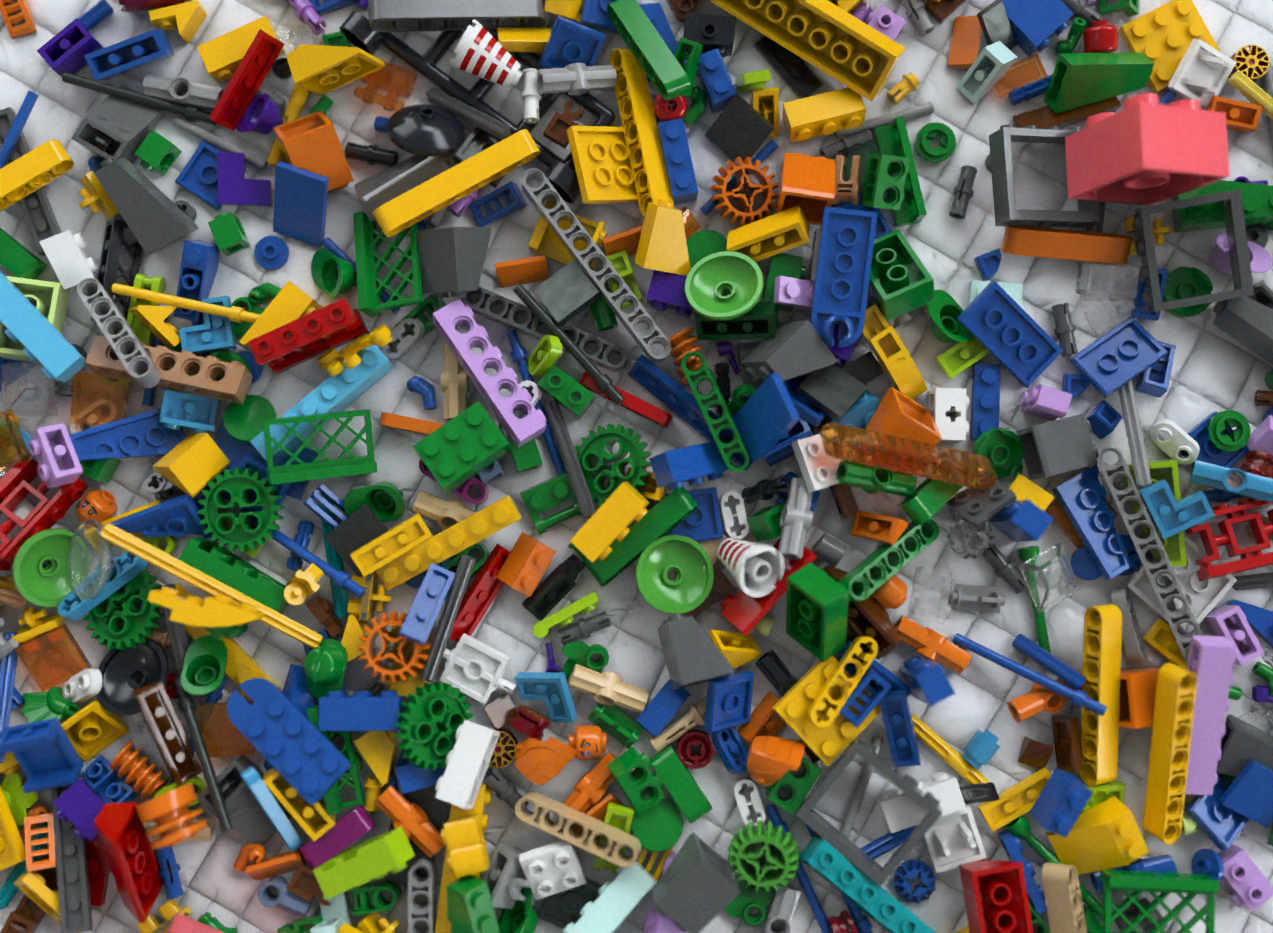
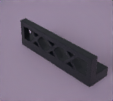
[91,219,142,322]

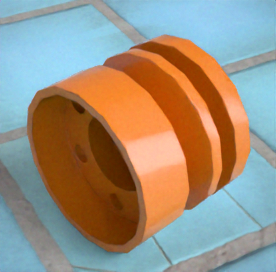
[136,782,208,850]

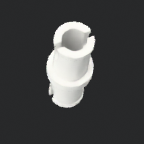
[521,68,542,124]

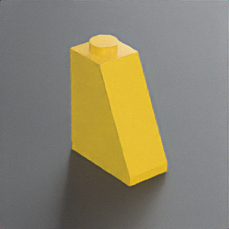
[634,199,691,276]

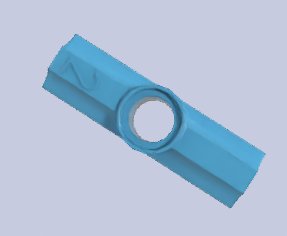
[1189,460,1273,503]

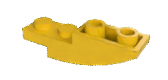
[862,304,928,400]
[147,586,265,627]

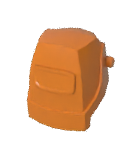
[746,736,805,786]
[514,737,576,785]

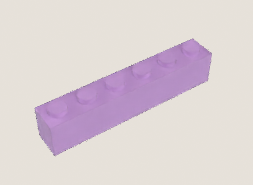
[1185,635,1237,795]

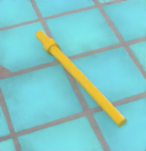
[111,283,261,324]

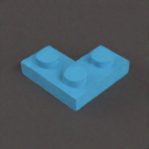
[179,295,237,354]
[1139,479,1215,539]
[514,672,577,723]

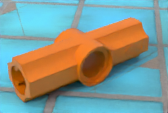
[893,615,971,674]
[1007,670,1082,723]
[562,751,618,813]
[374,784,444,858]

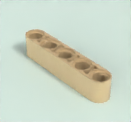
[515,791,642,867]
[1042,862,1087,933]

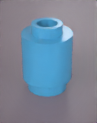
[962,729,1000,769]

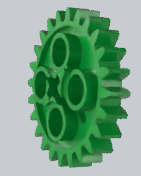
[575,424,652,507]
[197,467,284,552]
[83,569,165,650]
[395,682,473,770]

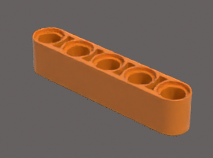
[1001,227,1133,264]

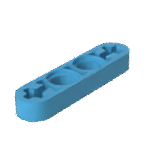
[58,551,148,621]
[240,766,304,853]

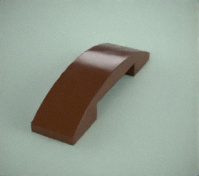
[0,843,58,933]

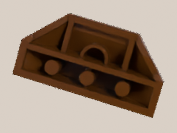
[821,564,899,659]

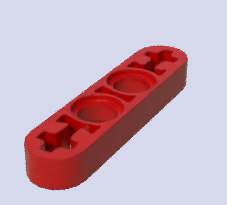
[579,372,673,428]

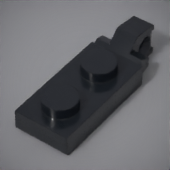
[522,554,586,620]

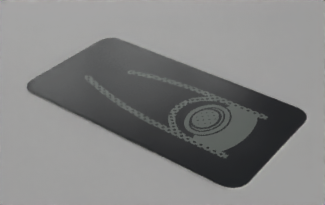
[959,782,1000,804]

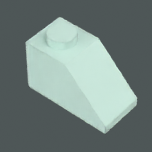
[956,41,1018,103]

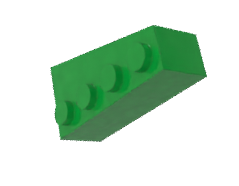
[1171,180,1273,233]
[178,538,288,614]

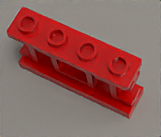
[249,299,369,375]
[0,453,89,565]
[1185,498,1273,581]

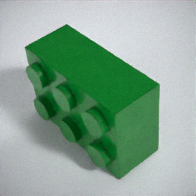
[868,229,935,321]
[413,401,511,495]
[786,563,849,662]

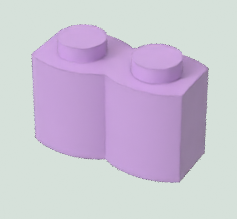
[1019,384,1072,421]

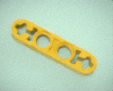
[807,636,878,728]

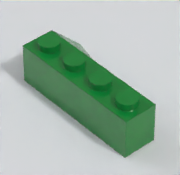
[447,874,500,933]

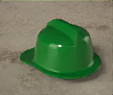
[311,249,357,299]
[926,290,973,343]
[344,482,405,522]
[181,635,227,696]
[304,639,347,699]
[498,887,538,933]

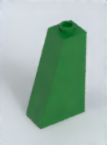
[1044,52,1154,113]

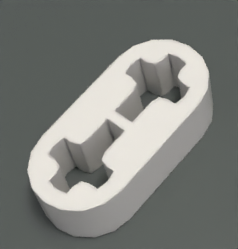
[720,491,749,540]
[733,777,766,826]

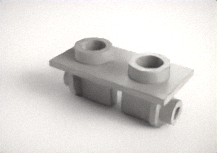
[948,583,1005,613]

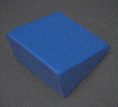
[1085,400,1122,439]

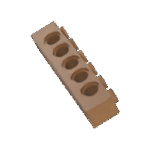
[85,335,253,405]

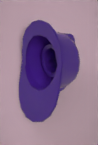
[236,94,284,135]

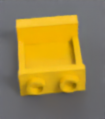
[528,199,608,270]

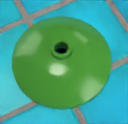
[685,251,764,320]
[12,528,93,607]
[636,535,714,614]

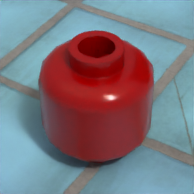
[1083,20,1118,53]
[652,94,687,122]

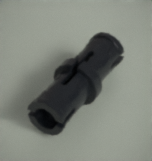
[345,142,399,167]
[742,475,790,504]

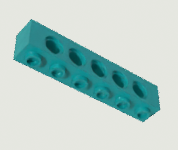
[799,836,936,933]

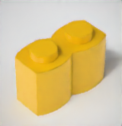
[441,813,490,878]

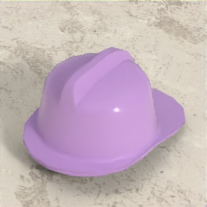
[1208,233,1273,275]

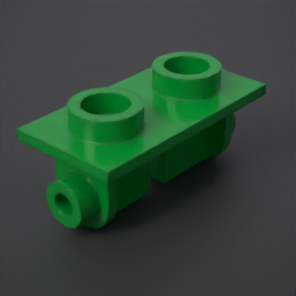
[588,703,644,749]

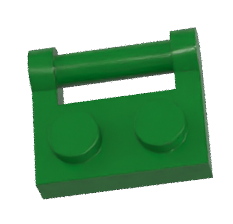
[520,471,582,535]

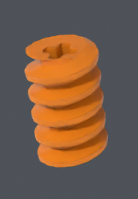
[668,327,710,385]
[110,741,171,800]

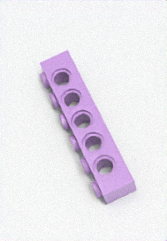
[432,298,547,448]

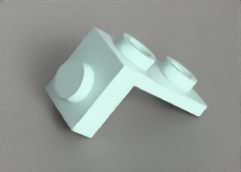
[310,892,351,933]

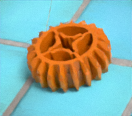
[710,157,779,227]
[357,611,431,684]

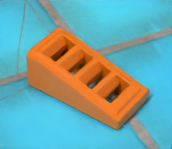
[0,0,37,39]
[24,813,57,872]

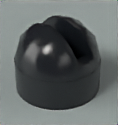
[271,57,292,79]

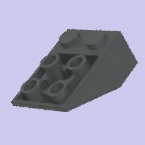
[71,84,166,164]
[197,754,292,846]

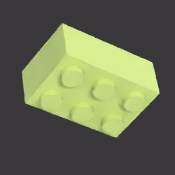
[0,276,70,363]

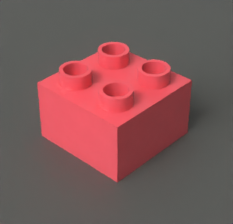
[1065,94,1230,206]

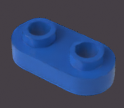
[711,727,748,774]

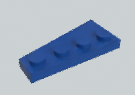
[69,408,186,462]
[1051,464,1131,580]

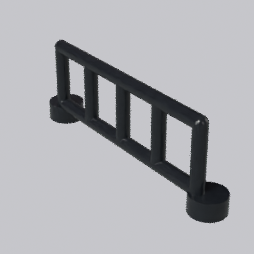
[340,11,616,204]

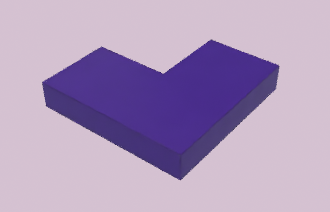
[217,152,271,207]

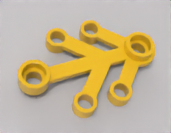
[317,324,392,377]

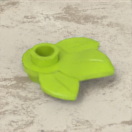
[1,773,38,826]

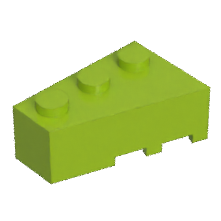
[313,826,415,900]

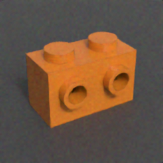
[496,532,556,597]

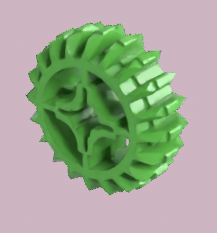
[728,819,800,893]

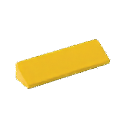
[497,27,598,52]

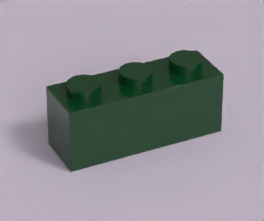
[695,301,779,340]

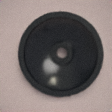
[387,104,465,157]
[97,638,169,716]

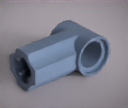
[258,875,315,918]

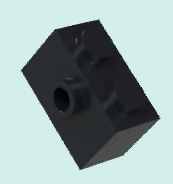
[683,12,736,58]

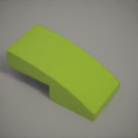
[606,250,643,310]

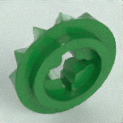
[914,122,956,164]
[1207,410,1251,452]

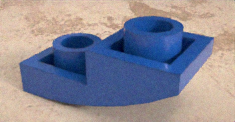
[635,679,691,738]
[80,755,138,804]
[394,763,447,794]

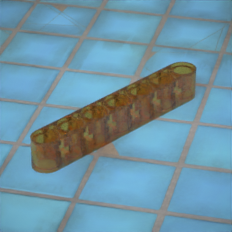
[820,423,997,490]

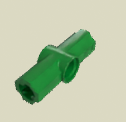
[836,460,917,497]

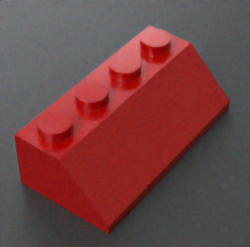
[719,537,817,636]
[94,802,164,923]
[959,860,1033,933]

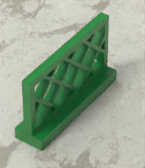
[353,211,423,317]
[262,409,377,485]
[1100,869,1219,933]

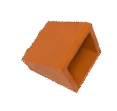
[273,111,354,191]
[775,152,835,226]
[856,386,942,473]
[1119,666,1161,729]

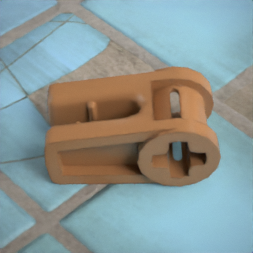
[833,155,861,205]

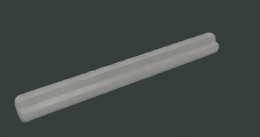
[1118,380,1152,489]

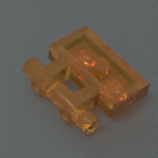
[354,61,417,112]

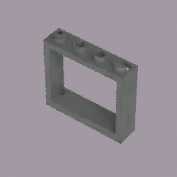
[989,124,1100,228]
[1132,189,1254,312]
[795,737,942,887]

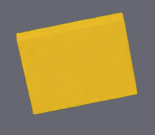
[153,433,230,498]
[61,700,129,761]

